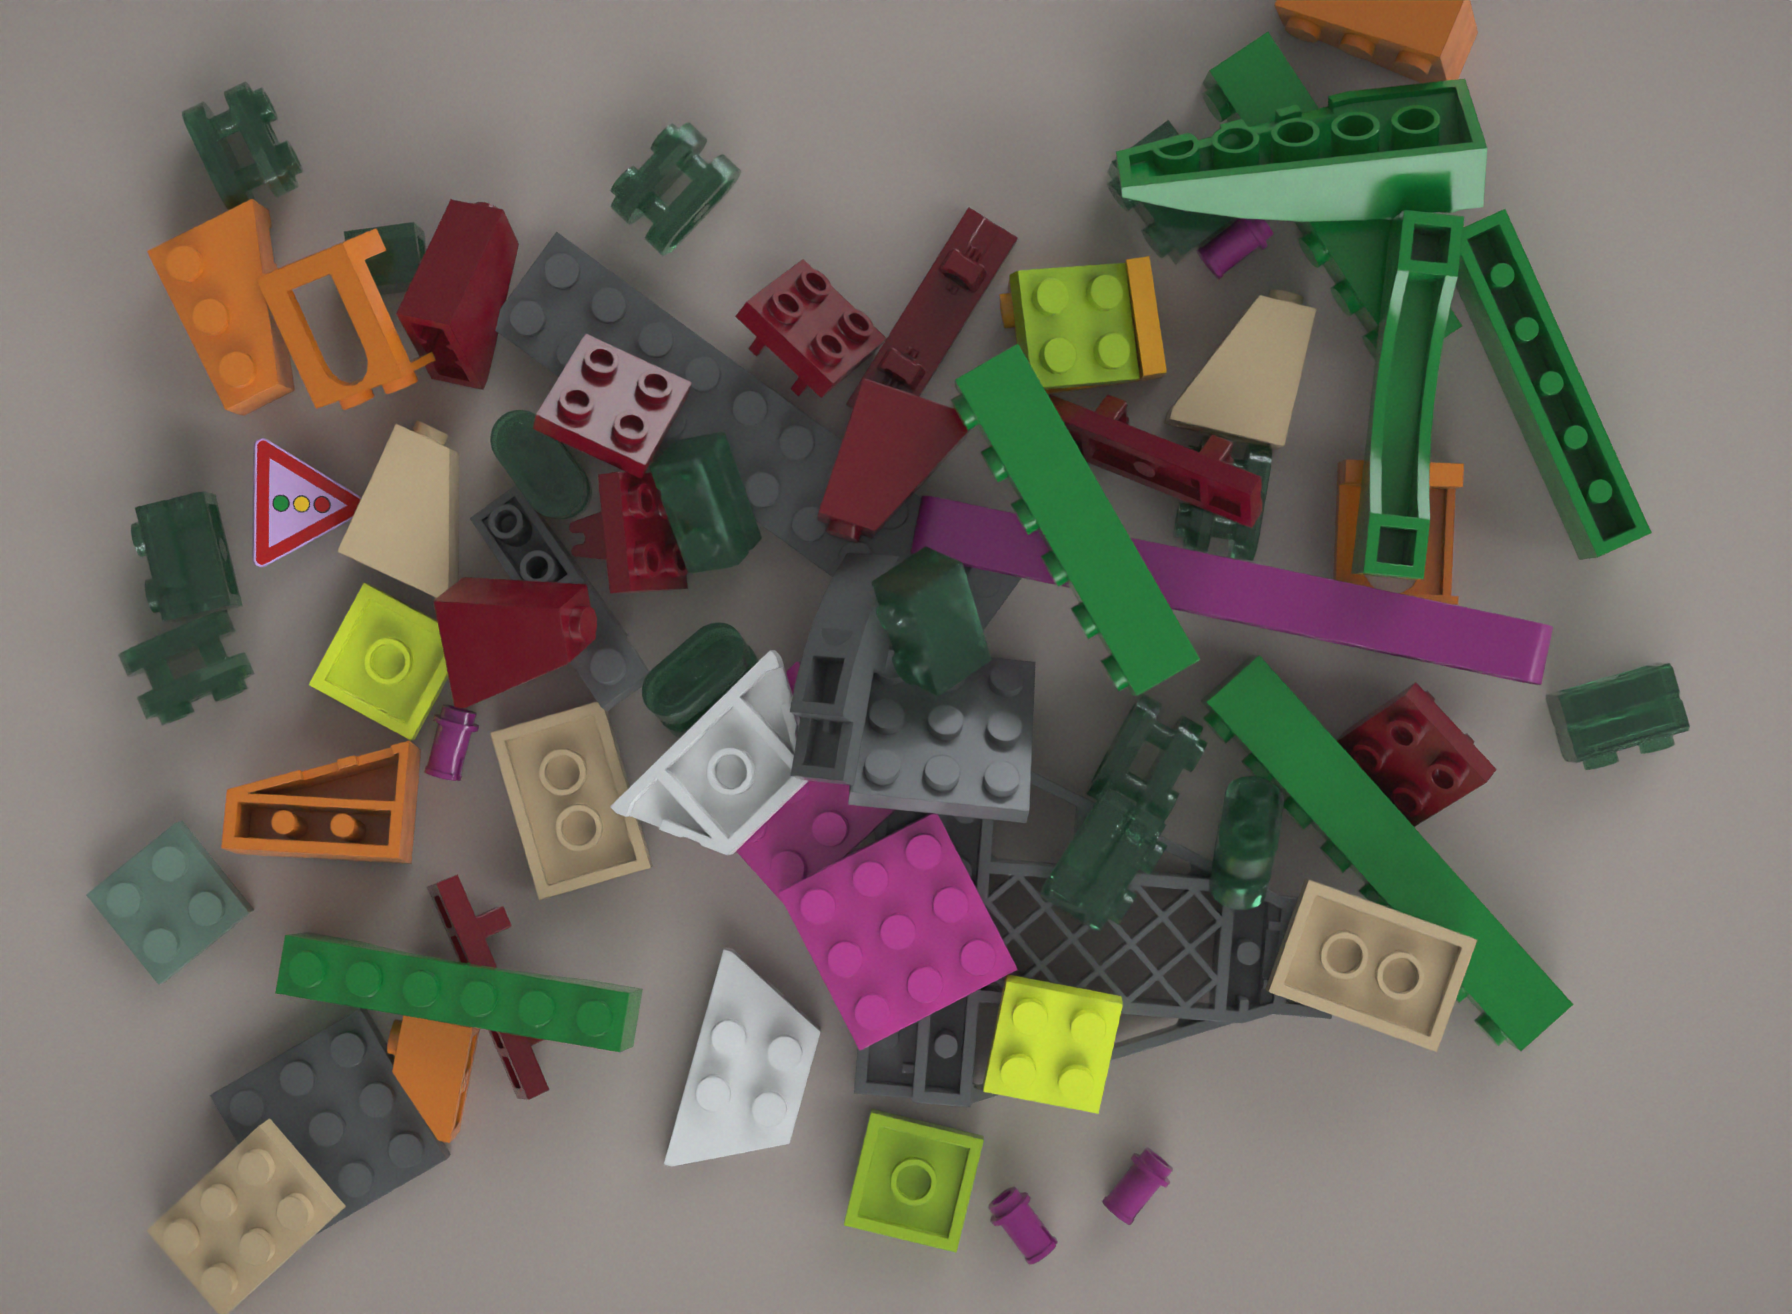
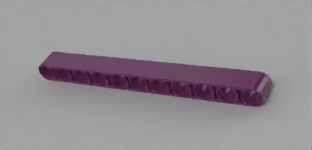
[910,495,1553,685]

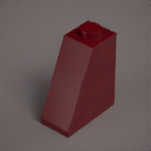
[396,199,519,390]
[817,378,971,543]
[433,577,597,708]

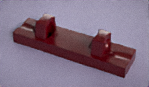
[846,207,1018,410]
[1049,394,1263,528]
[427,874,549,1100]

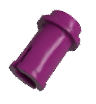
[1196,217,1274,280]
[424,705,479,781]
[1102,1147,1173,1225]
[988,1186,1058,1265]

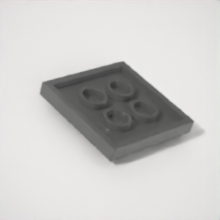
[848,647,1036,823]
[210,1008,451,1236]

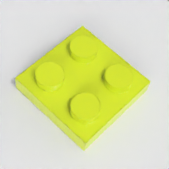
[309,583,449,740]
[983,974,1123,1114]

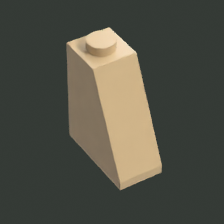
[1164,290,1317,450]
[337,420,459,598]

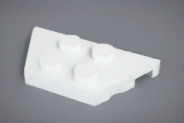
[610,650,808,856]
[664,947,821,1166]

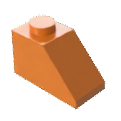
[387,1015,480,1143]

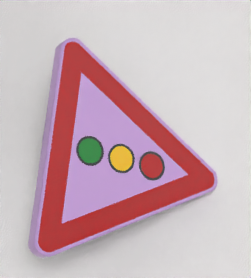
[252,438,362,567]

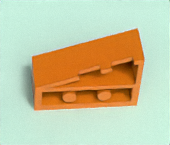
[1274,0,1478,83]
[147,199,295,416]
[221,741,421,864]

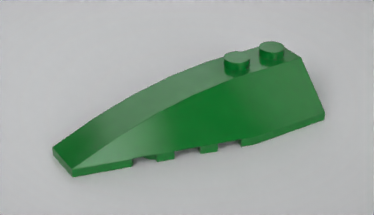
[1116,79,1488,222]

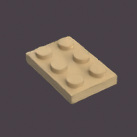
[490,702,653,900]
[1265,878,1477,1052]
[147,1118,346,1314]

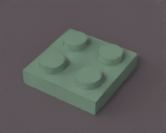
[86,821,254,985]

